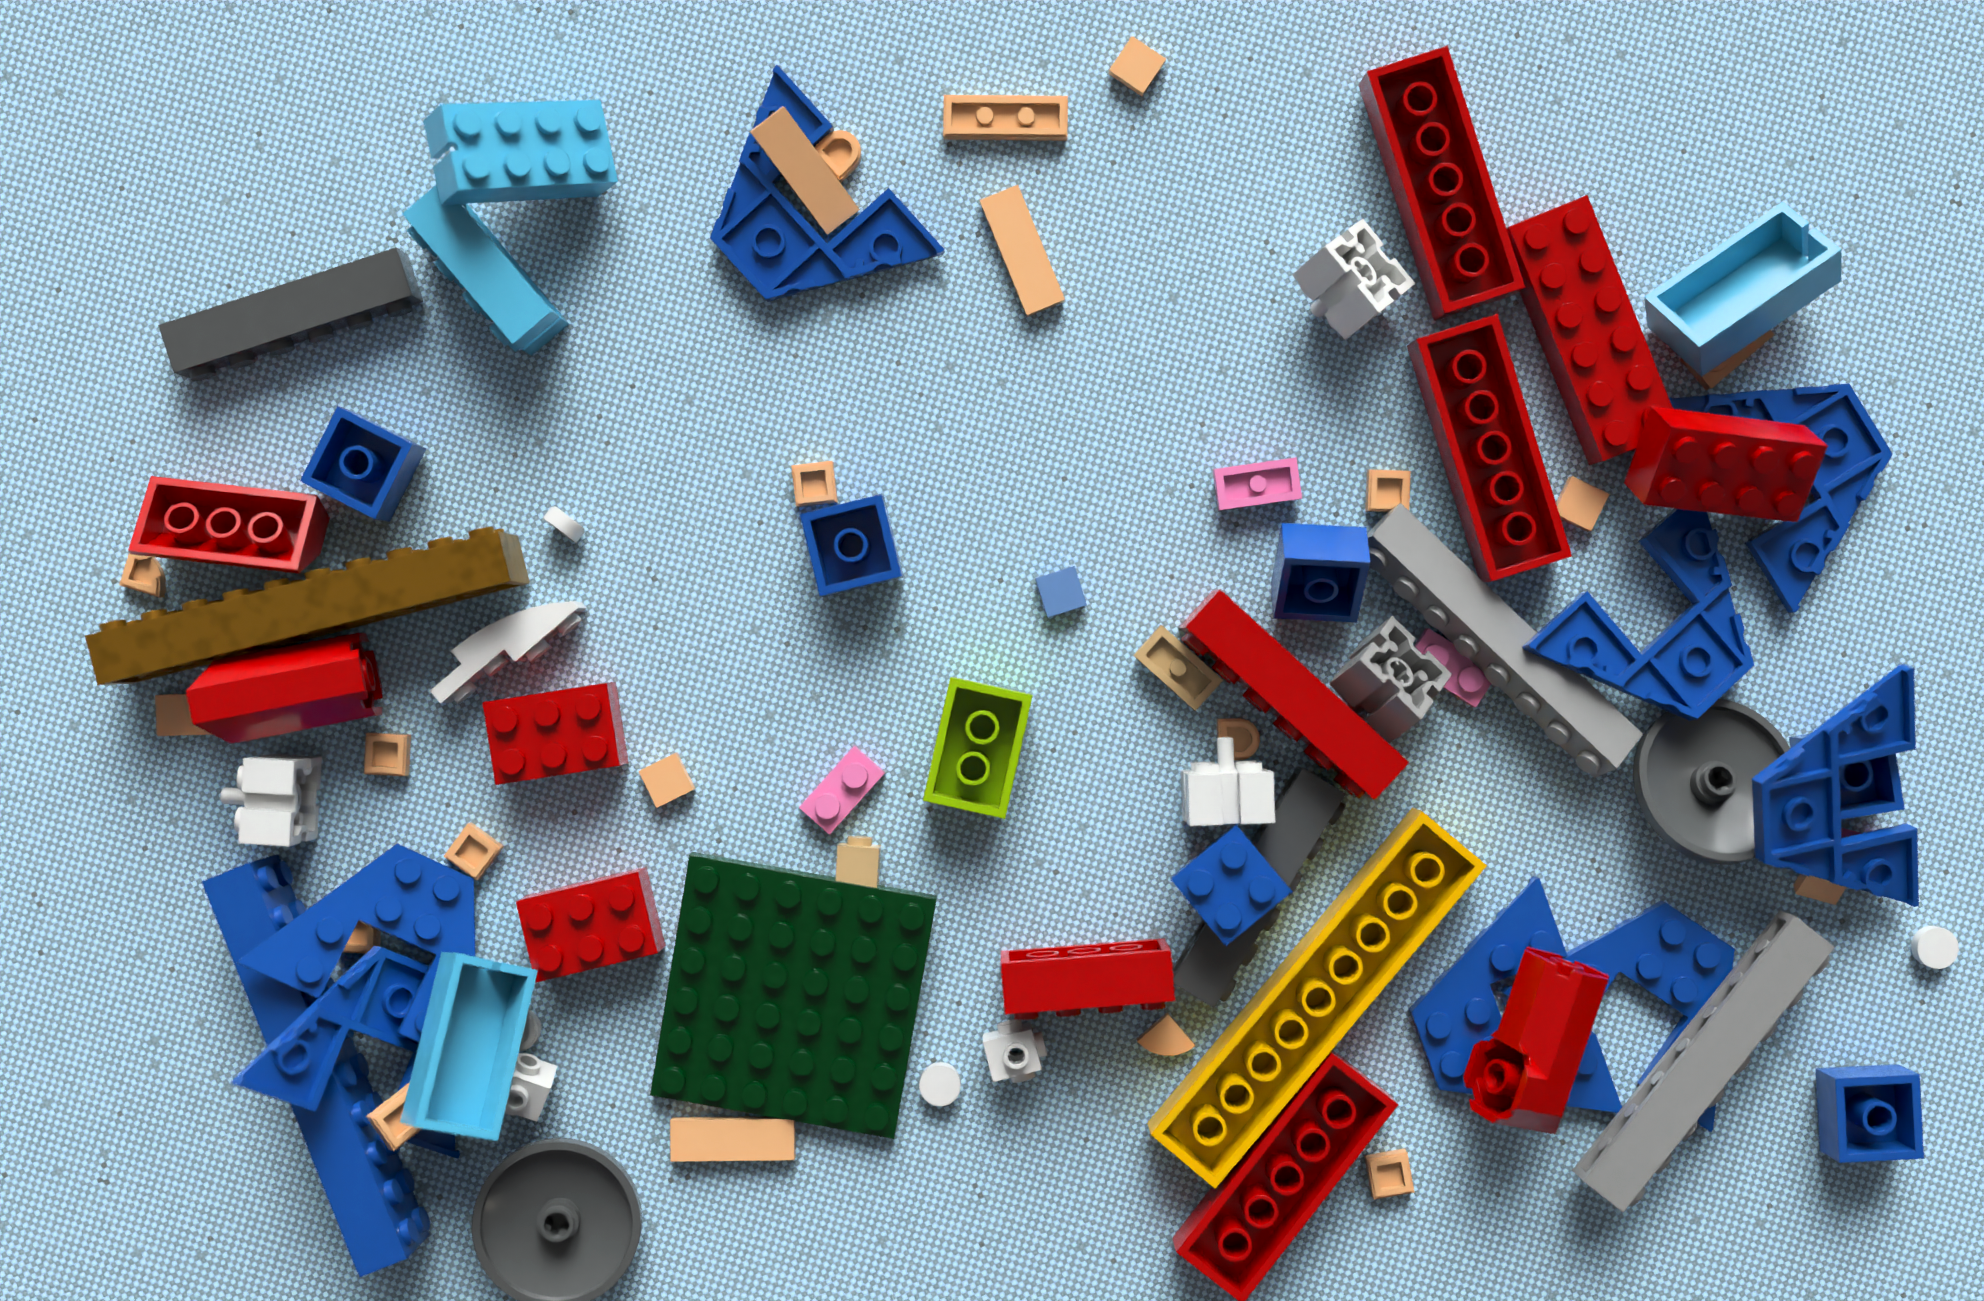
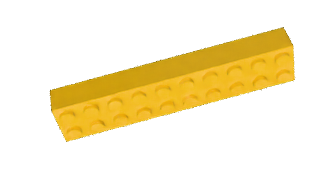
[1147,807,1487,1189]

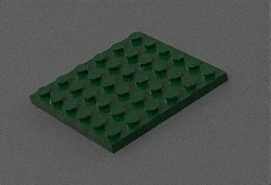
[650,852,937,1139]

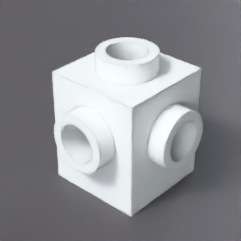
[983,1019,1047,1083]
[505,1053,557,1122]

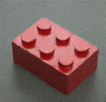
[482,682,629,785]
[516,866,666,983]

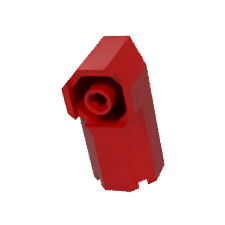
[186,633,383,744]
[1463,946,1609,1135]

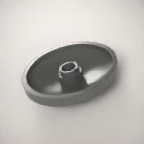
[1633,699,1791,865]
[471,1138,642,1301]

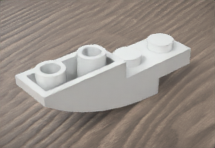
[430,601,586,704]

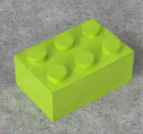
[923,676,1033,819]

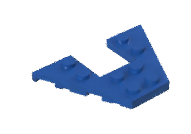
[710,65,945,302]
[1669,383,1893,613]
[1522,508,1754,721]
[1752,664,1919,907]
[237,843,476,1043]
[1408,876,1622,1113]
[1501,901,1735,1132]
[231,946,460,1159]

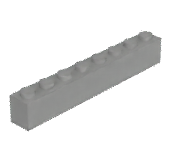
[1367,503,1643,778]
[1572,910,1835,1213]

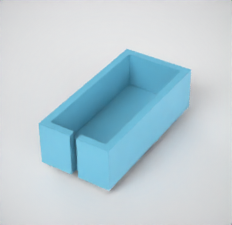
[423,100,618,205]
[402,185,569,356]
[1644,202,1842,377]
[400,952,538,1141]

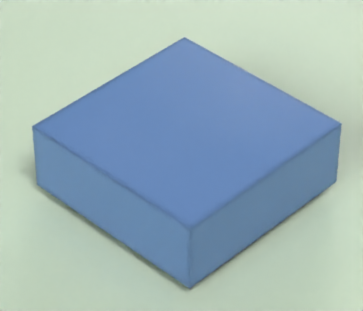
[1035,566,1087,618]

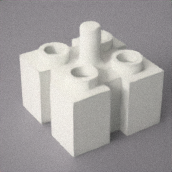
[1292,219,1416,340]
[1181,737,1275,826]
[220,754,322,846]

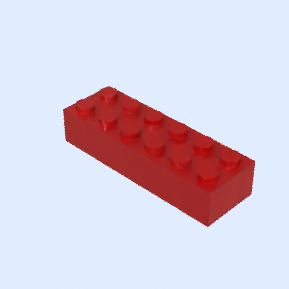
[1358,45,1525,321]
[1506,195,1673,465]
[1407,314,1572,582]
[1178,589,1410,800]
[1172,1050,1398,1301]

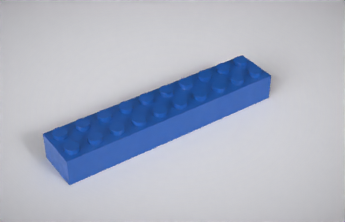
[201,854,430,1278]

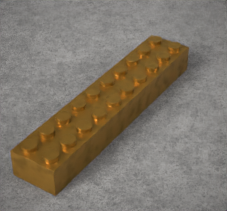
[85,526,530,685]

